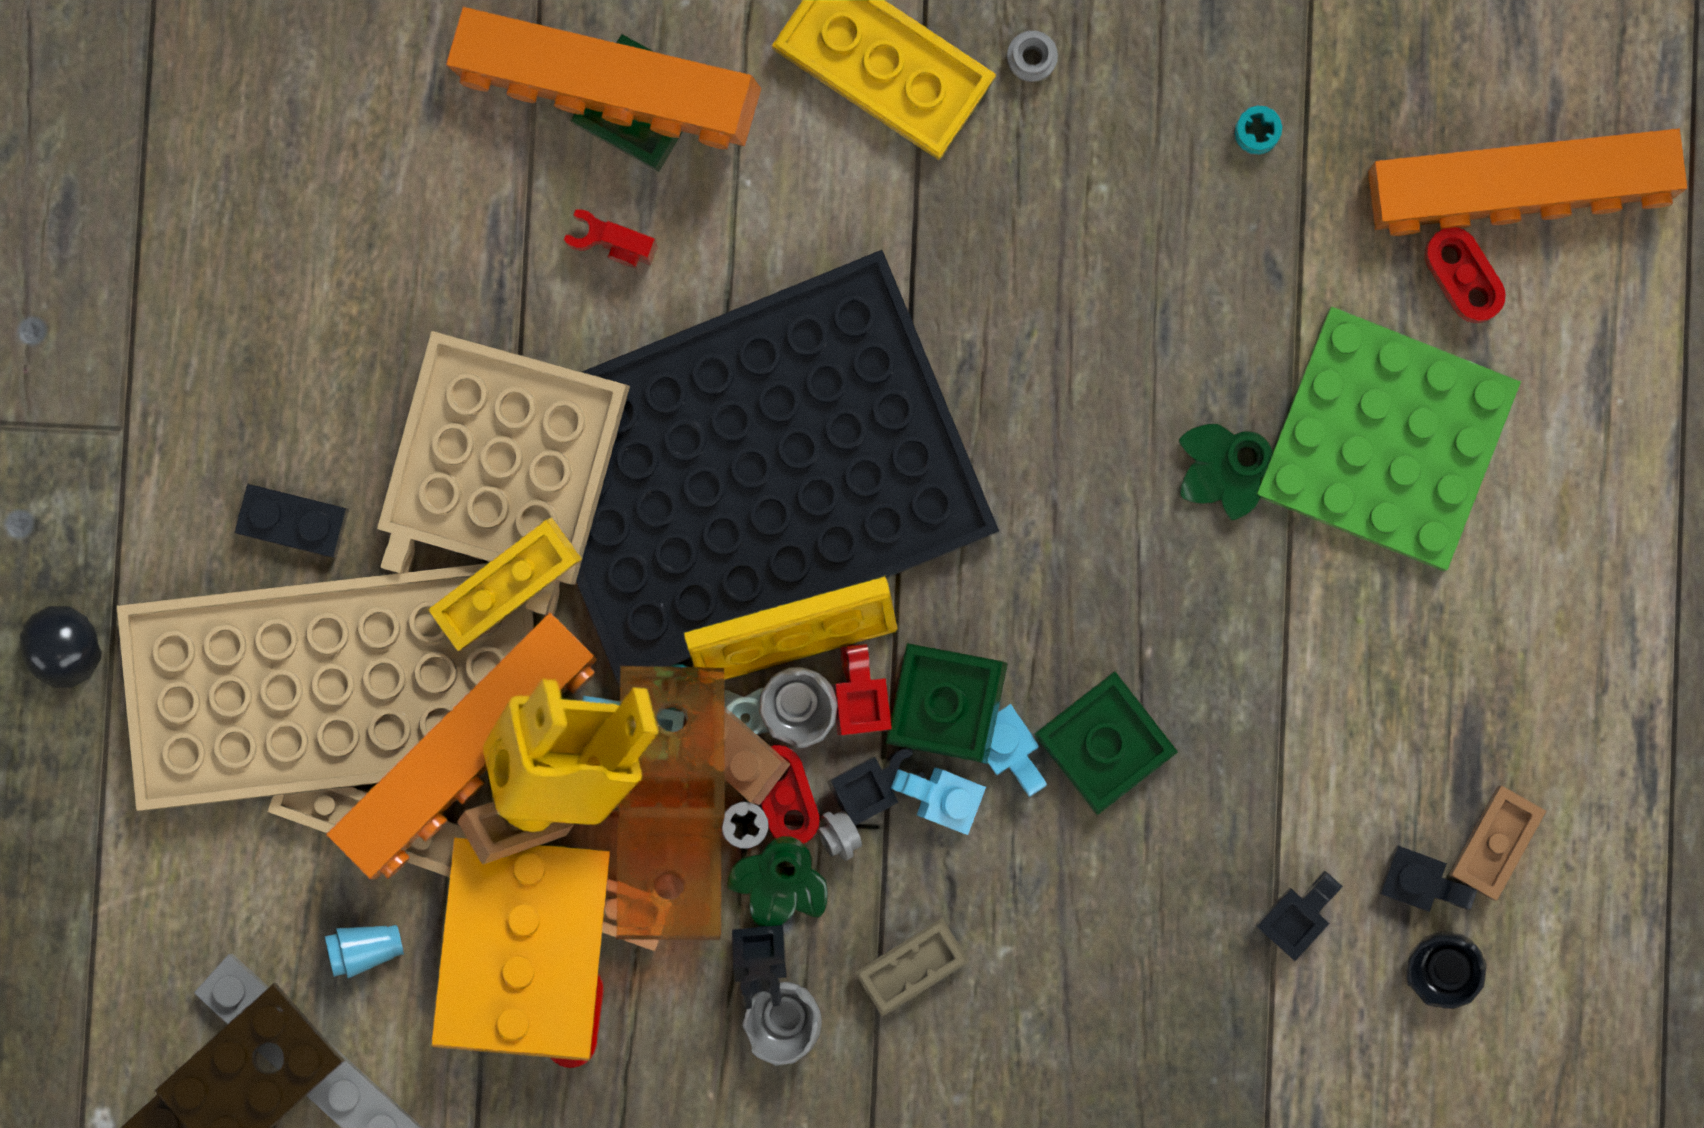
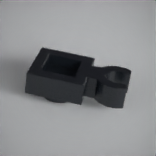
[827,748,925,826]
[732,925,787,1009]

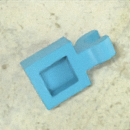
[988,704,1047,797]
[891,767,986,835]

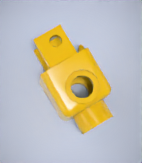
[483,679,658,832]

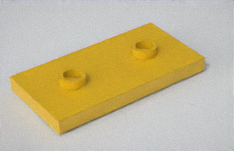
[772,0,996,161]
[684,576,898,686]

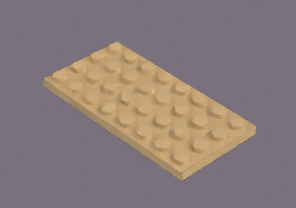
[117,563,535,811]

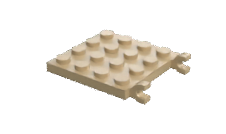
[377,331,630,615]

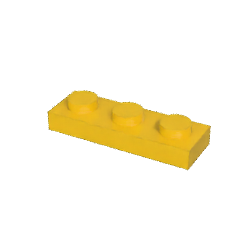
[428,518,582,651]

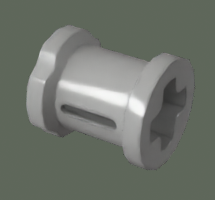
[721,802,768,848]

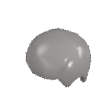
[759,667,838,748]
[743,981,822,1066]

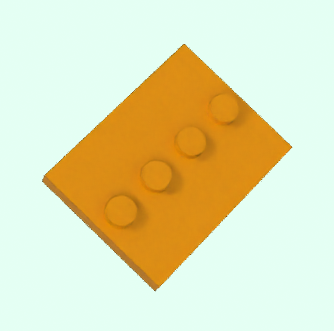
[431,837,610,1061]

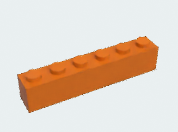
[446,7,761,149]
[1368,128,1687,236]
[326,612,597,880]

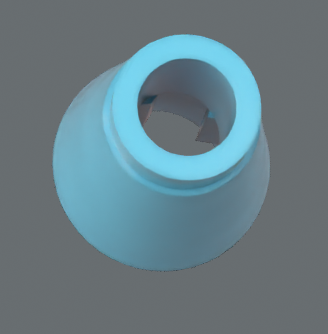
[325,925,404,979]

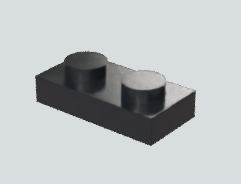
[234,483,349,559]

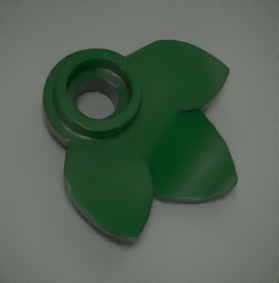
[1178,424,1273,521]
[727,836,828,927]

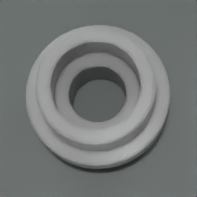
[1007,30,1058,82]
[817,810,862,861]

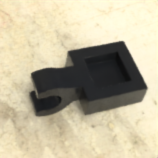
[1379,846,1478,912]
[1255,870,1343,961]

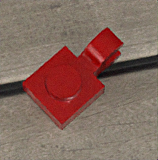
[564,209,658,268]
[832,644,891,735]

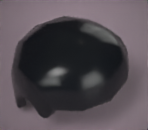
[19,606,102,688]
[1406,930,1487,1009]

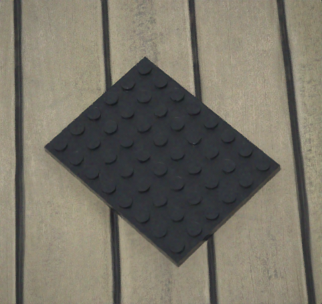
[576,250,999,688]

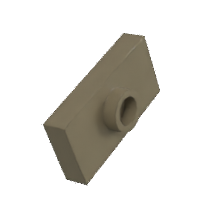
[855,917,970,1017]

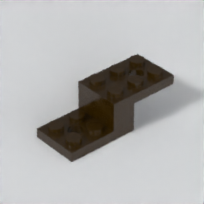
[121,983,345,1128]

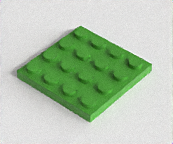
[1257,306,1521,572]

